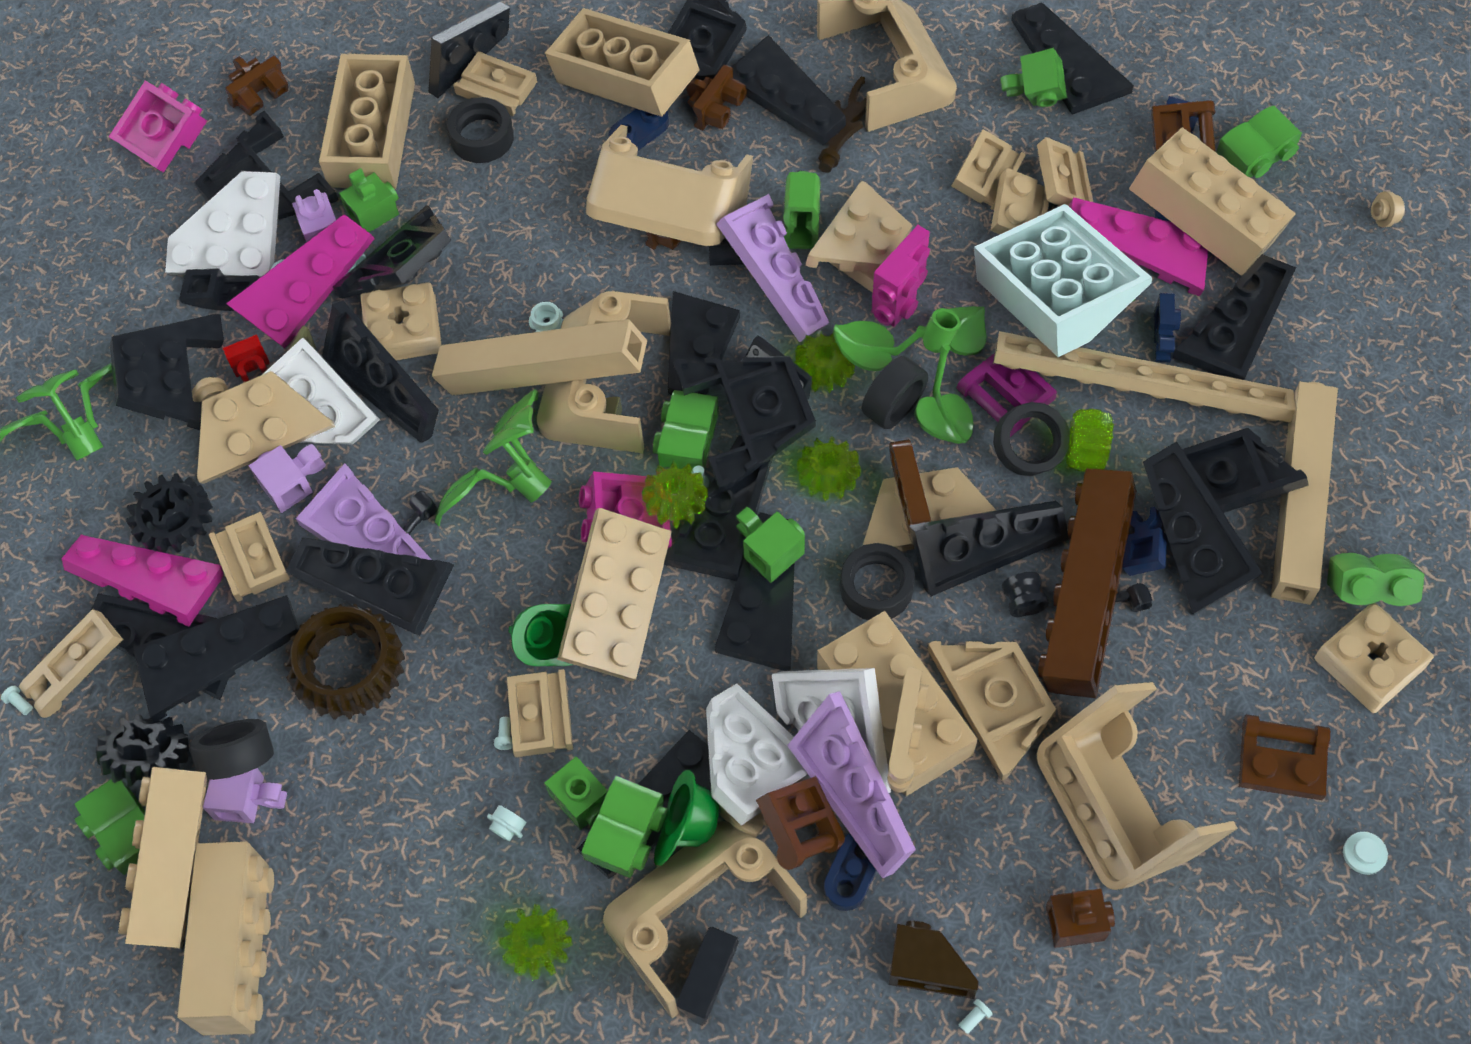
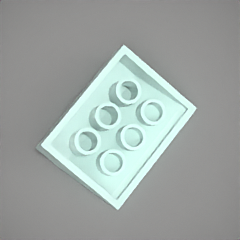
[974,204,1152,357]

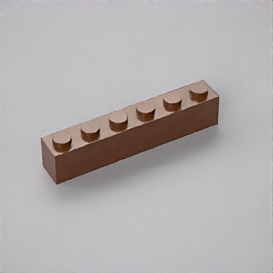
[1038,468,1137,698]

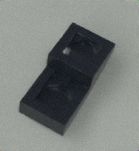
[179,268,260,311]

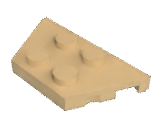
[806,181,913,274]
[197,371,335,484]
[863,467,996,551]
[927,641,1056,781]

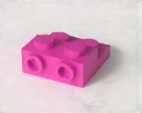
[109,80,207,173]
[871,225,930,327]
[579,471,672,550]

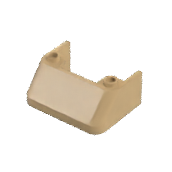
[817,0,956,132]
[586,125,753,246]
[537,291,671,453]
[1037,682,1238,890]
[603,821,807,1019]

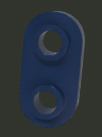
[609,109,669,150]
[824,832,877,911]

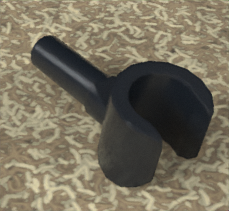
[402,491,437,535]
[1115,583,1153,612]

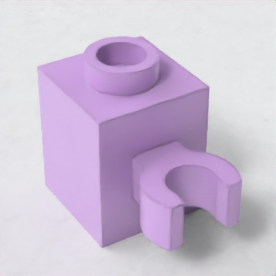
[292,189,336,242]
[249,444,326,513]
[203,768,287,823]

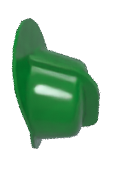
[508,604,574,667]
[654,770,719,866]

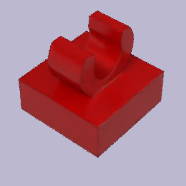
[222,334,270,383]

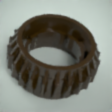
[284,604,405,720]

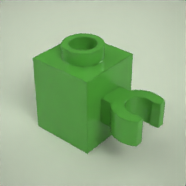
[1000,48,1067,107]
[339,168,399,232]
[736,507,805,583]

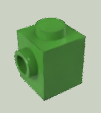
[545,756,608,830]

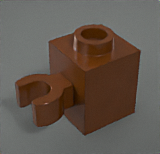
[1046,888,1115,948]

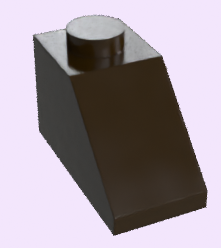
[888,921,979,999]

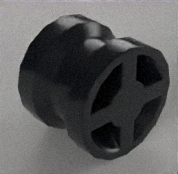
[1002,572,1049,618]

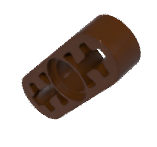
[889,439,931,544]

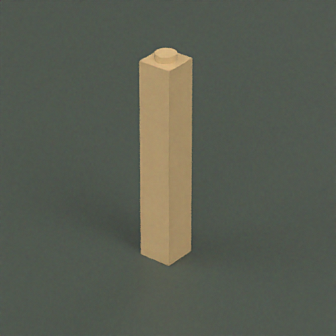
[432,319,647,395]
[1271,381,1338,605]

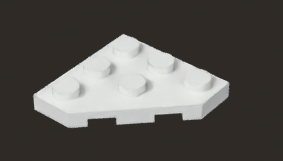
[165,171,280,278]
[262,338,380,445]
[772,668,891,793]
[706,684,810,826]

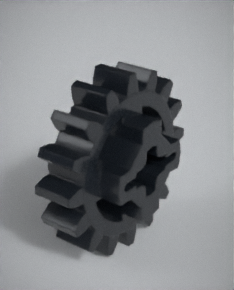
[126,473,213,553]
[95,714,189,787]

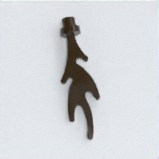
[818,76,867,173]

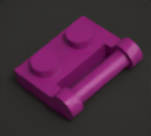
[956,353,1057,437]

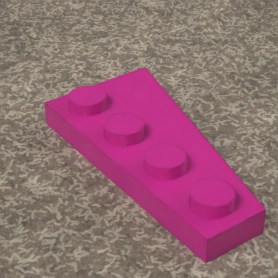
[1069,197,1208,297]
[226,214,374,349]
[62,535,224,627]

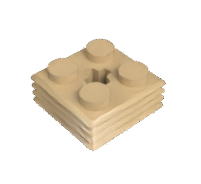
[361,282,441,360]
[1315,603,1434,713]

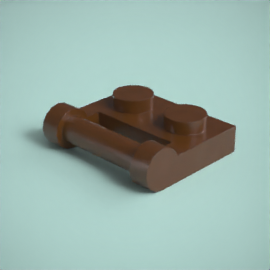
[1151,101,1216,152]
[1239,714,1331,801]
[756,776,845,870]

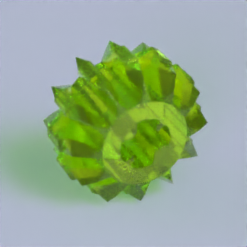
[794,330,855,393]
[1065,408,1114,472]
[797,435,861,502]
[642,460,708,529]
[499,904,573,980]

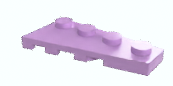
[716,194,829,343]
[296,463,431,560]
[787,691,916,878]

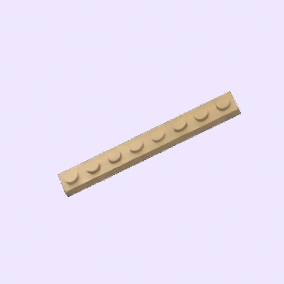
[994,331,1296,423]

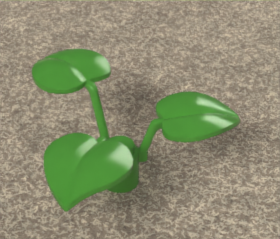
[833,306,987,444]
[0,363,112,461]
[435,389,552,526]

